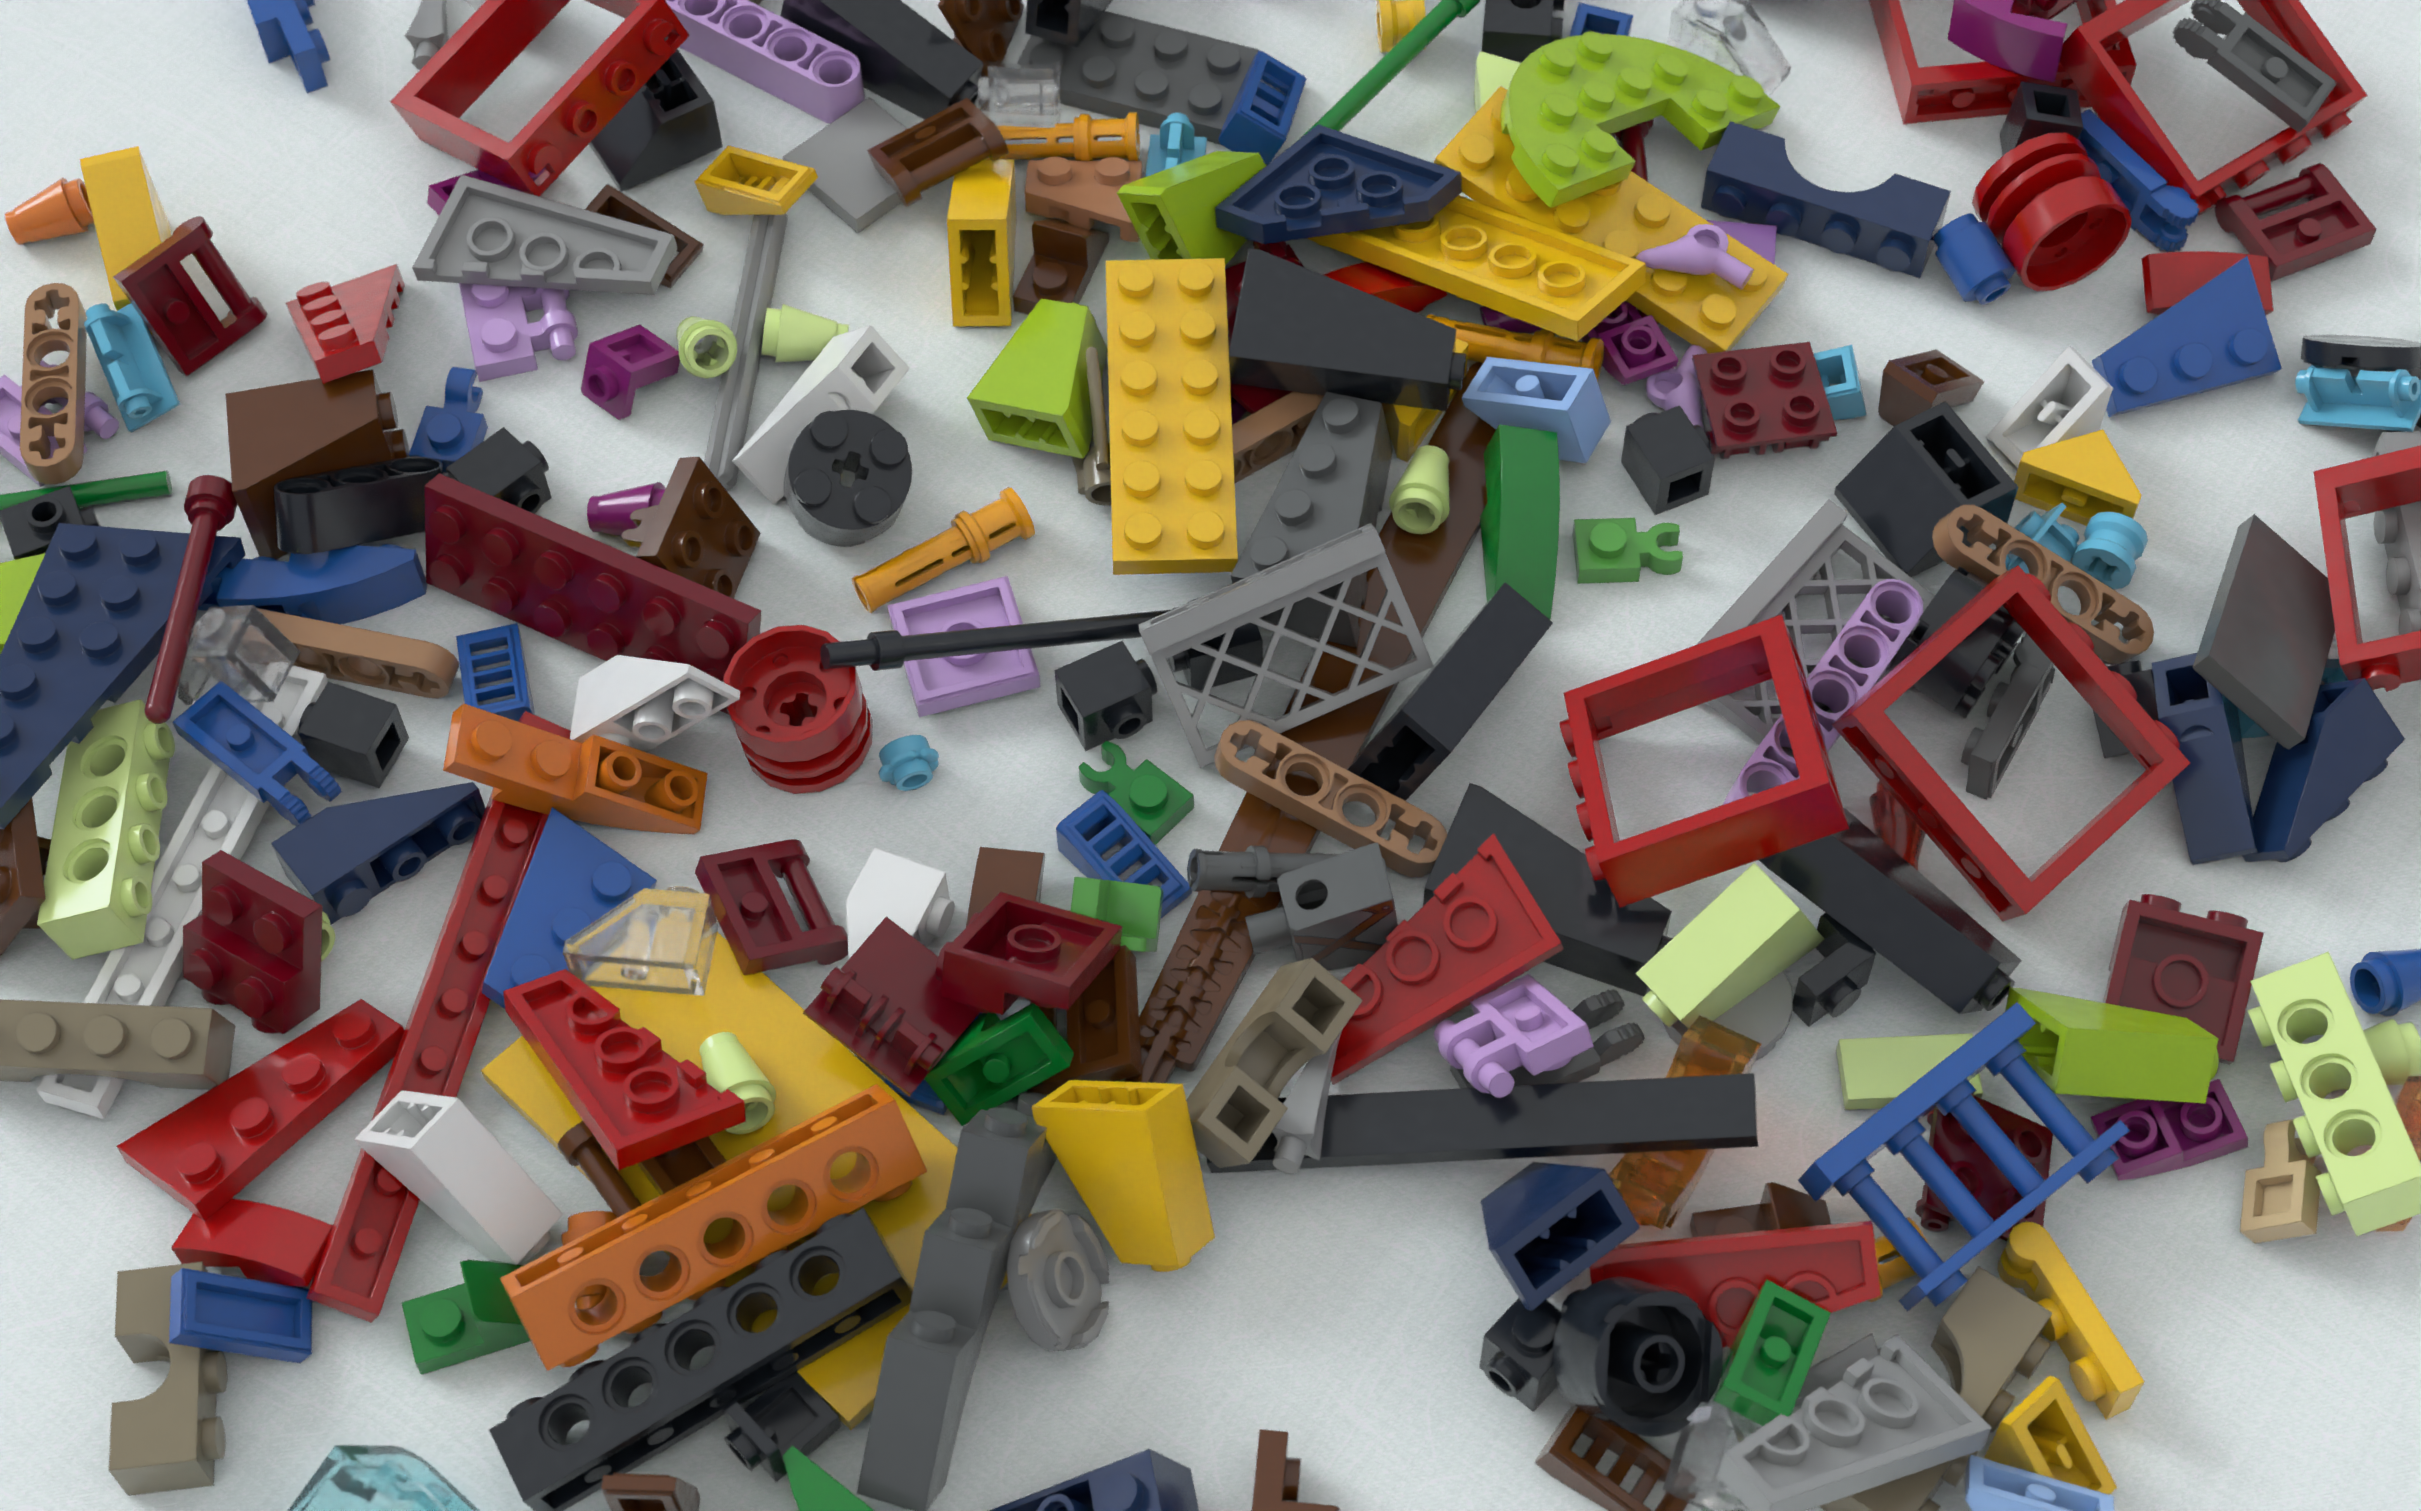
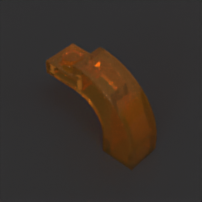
[1609,1015,1762,1230]

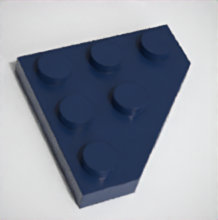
[1215,124,1462,244]

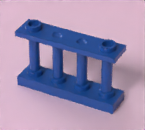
[1798,1002,2130,1312]

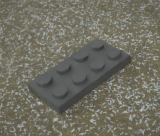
[1011,11,1259,145]

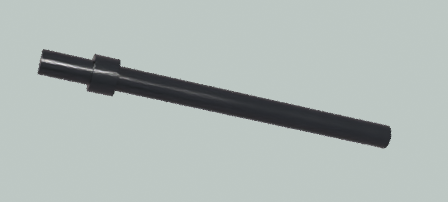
[820,610,1171,671]

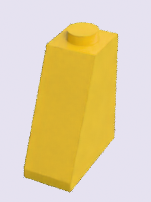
[80,146,171,335]
[947,159,1017,326]
[1031,1080,1215,1272]

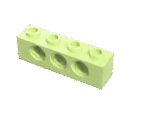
[37,699,175,960]
[2248,952,2421,1236]

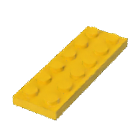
[1434,86,1788,353]
[1306,195,1646,342]
[1106,258,1238,575]

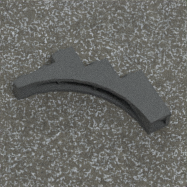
[856,1092,1057,1511]

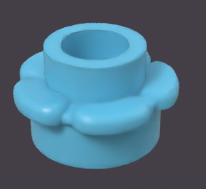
[878,735,939,791]

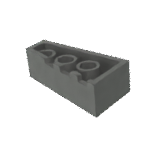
[1230,392,1393,648]

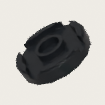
[2301,335,2421,371]

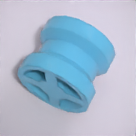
[2072,512,2148,590]

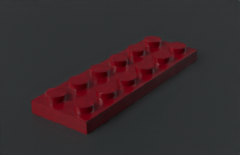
[425,473,761,715]

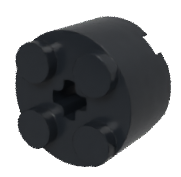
[784,410,912,547]
[1889,566,2024,718]
[1553,1277,1723,1437]

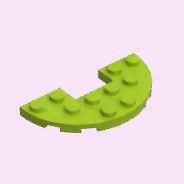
[1500,32,1781,208]

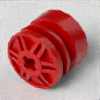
[1972,133,2132,291]
[724,625,873,794]

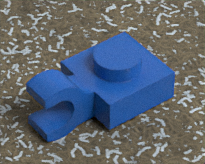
[409,367,488,473]

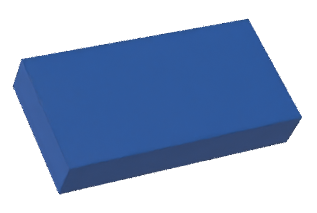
[169,1268,312,1363]

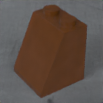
[225,370,410,560]

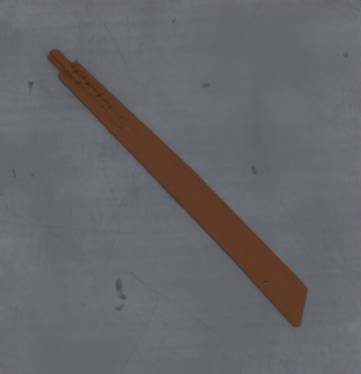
[1124,362,1496,1083]

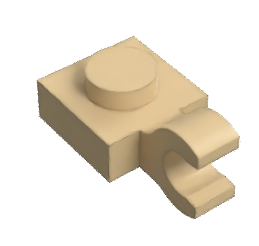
[2240,1120,2322,1244]

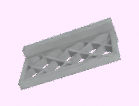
[1696,499,1935,758]
[1139,523,1434,768]

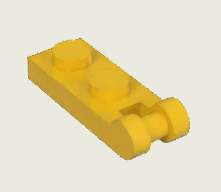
[1997,1222,2145,1420]

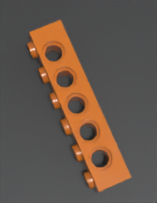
[500,1084,928,1371]

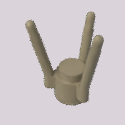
[1071,347,1111,506]

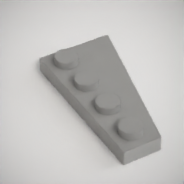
[412,175,678,295]
[1717,1334,1992,1511]

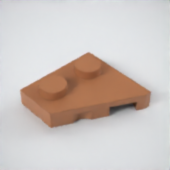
[1025,157,1143,242]

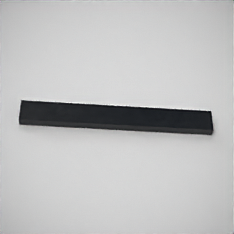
[1207,1073,1758,1173]

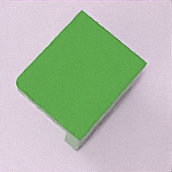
[1071,877,1164,952]

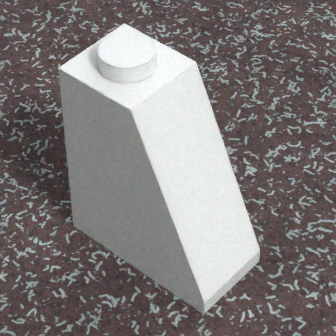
[354,1090,563,1265]

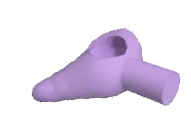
[1636,224,1754,290]
[1645,345,1707,430]

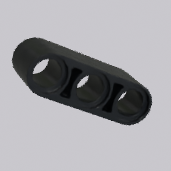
[274,457,443,554]

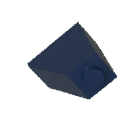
[1481,1162,1640,1310]

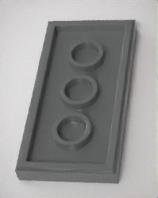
[2193,514,2335,750]

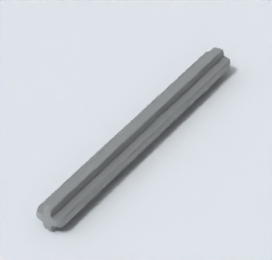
[704,213,788,491]

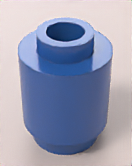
[1933,213,2016,305]

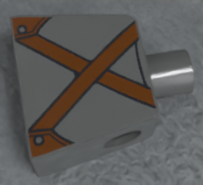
[1245,842,1398,971]

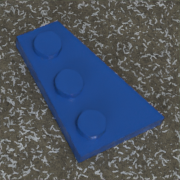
[2092,256,2282,417]
[482,807,657,1009]

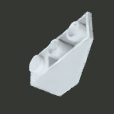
[732,325,910,504]
[570,655,740,752]
[846,847,955,1065]

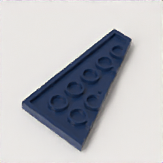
[0,523,246,830]

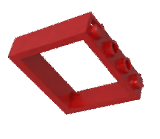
[390,0,690,197]
[1869,0,2137,124]
[2060,0,2368,216]
[2313,445,2421,692]
[1831,565,2190,922]
[1559,614,1849,907]

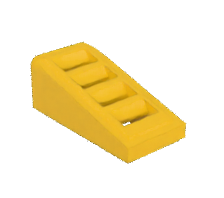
[694,145,818,215]

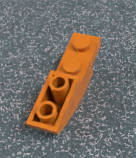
[443,704,708,834]

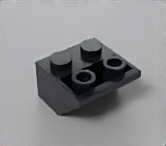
[589,37,723,192]
[1834,401,2018,577]

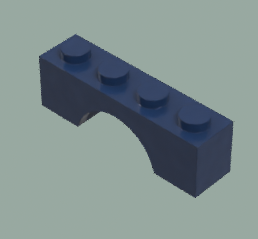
[1701,121,1951,278]

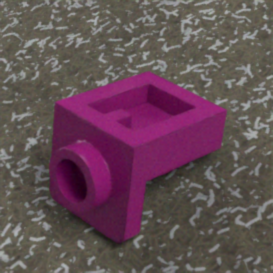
[581,324,680,420]

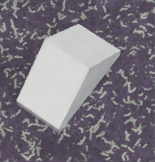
[1987,346,2113,468]

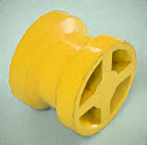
[1376,0,1426,53]

